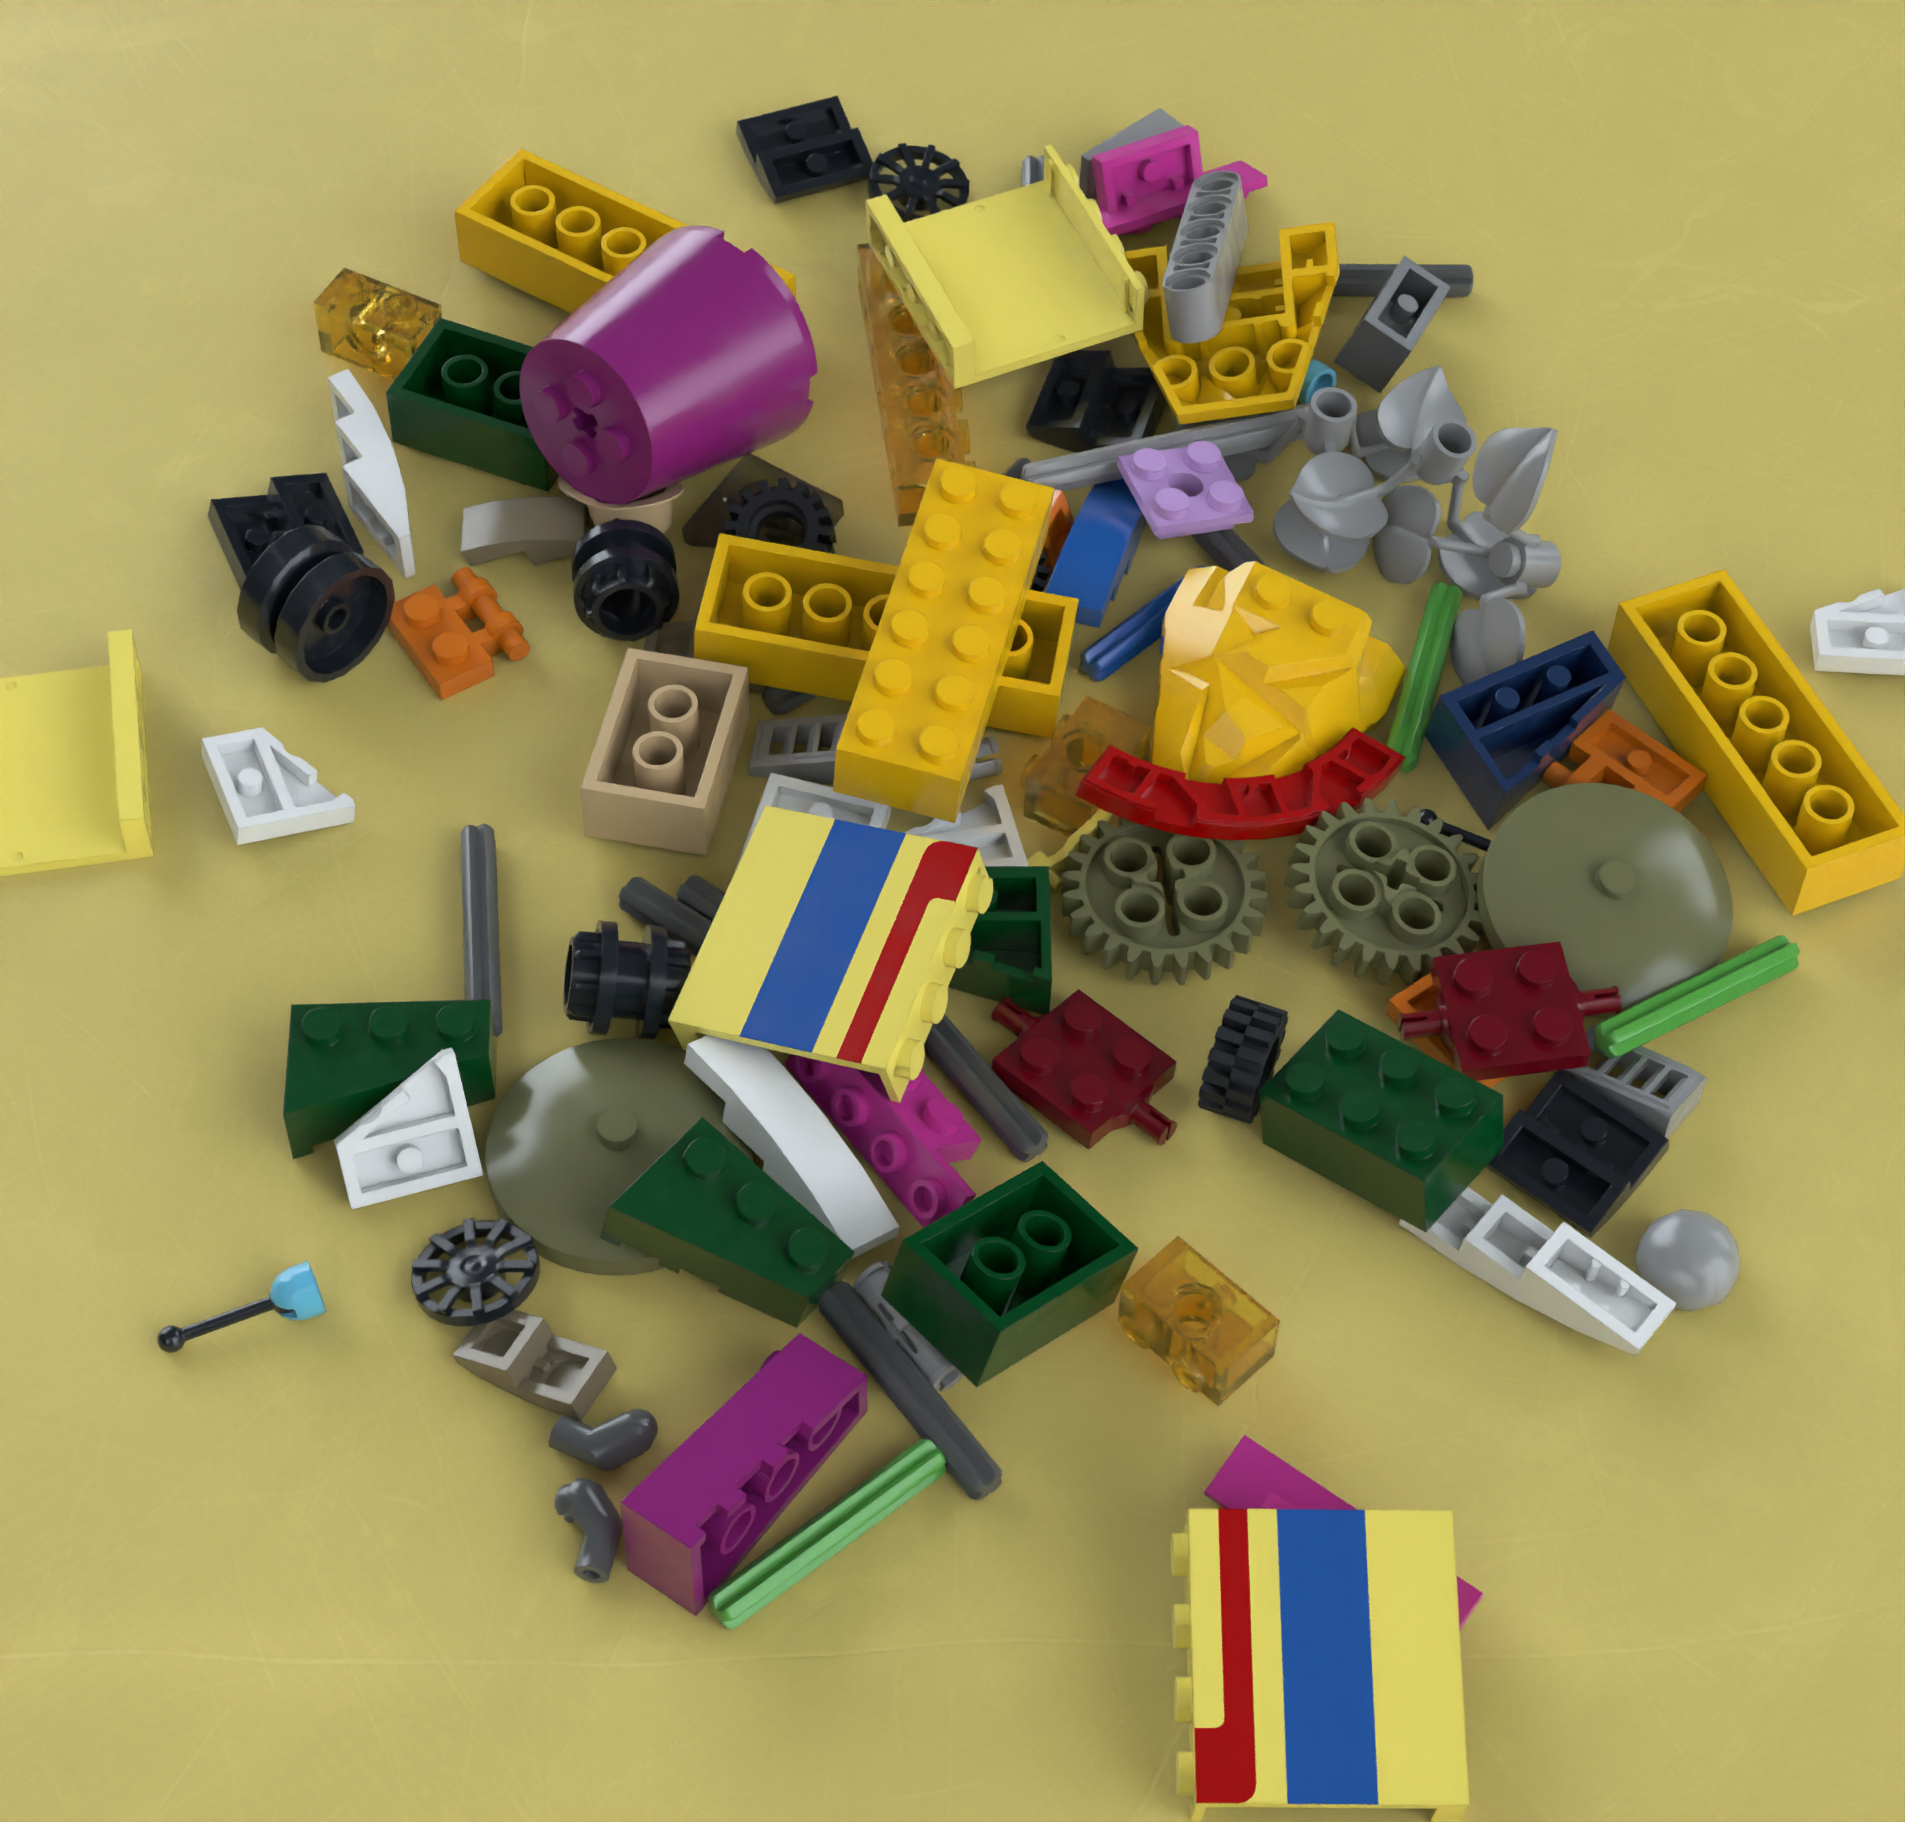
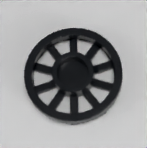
[867,143,970,223]
[411,1217,540,1326]

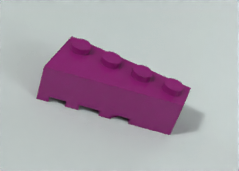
[620,1333,868,1616]

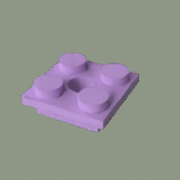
[1116,441,1254,540]

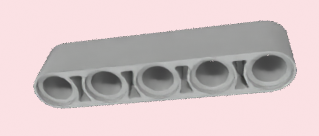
[1162,171,1248,343]

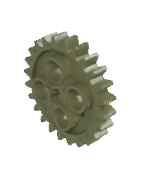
[1284,798,1484,986]
[1061,817,1268,986]

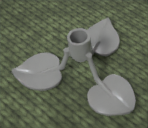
[1289,366,1537,599]
[1175,387,1420,573]
[1373,427,1561,685]

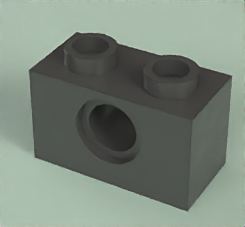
[1334,256,1451,393]

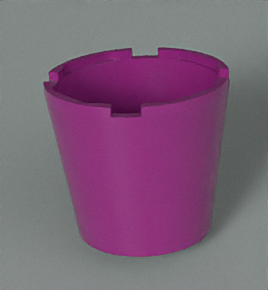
[520,225,817,504]

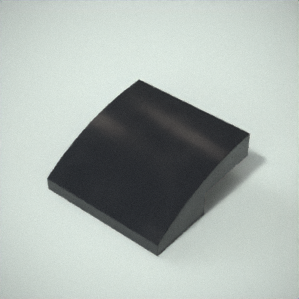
[736,95,873,204]
[1026,350,1167,453]
[208,473,364,590]
[1486,1070,1669,1237]

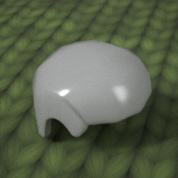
[1635,1209,1740,1311]

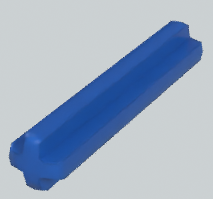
[1079,566,1205,682]

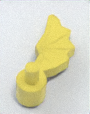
[1027,808,1112,891]

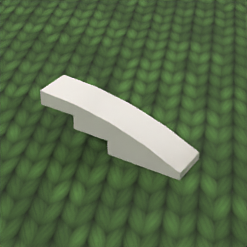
[328,369,416,579]
[684,1035,900,1259]
[1399,1187,1677,1356]

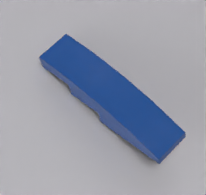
[1045,478,1147,628]

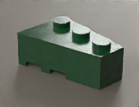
[948,866,1052,1015]
[283,999,497,1159]
[600,1117,855,1328]

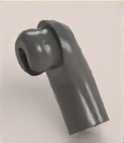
[549,1408,658,1471]
[554,1478,623,1583]

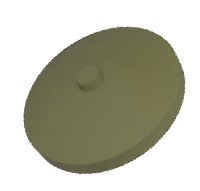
[1477,783,1733,1020]
[485,1038,754,1276]

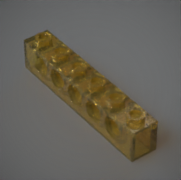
[857,243,976,527]

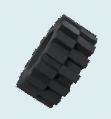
[724,477,837,554]
[1198,995,1288,1124]

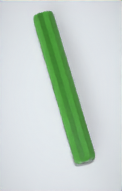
[1386,581,1463,773]
[1593,935,1800,1059]
[708,1439,946,1629]

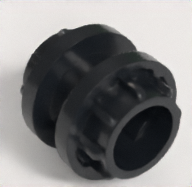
[571,518,679,642]
[563,920,691,1040]

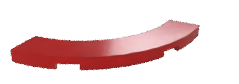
[1075,727,1406,840]

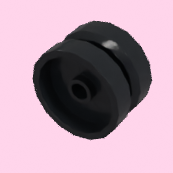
[237,525,395,683]

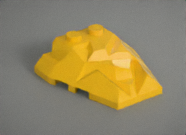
[1125,221,1340,425]
[1150,561,1407,784]

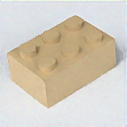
[580,648,750,856]

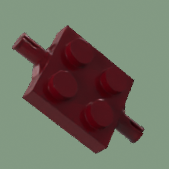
[1397,941,1622,1081]
[991,989,1177,1150]

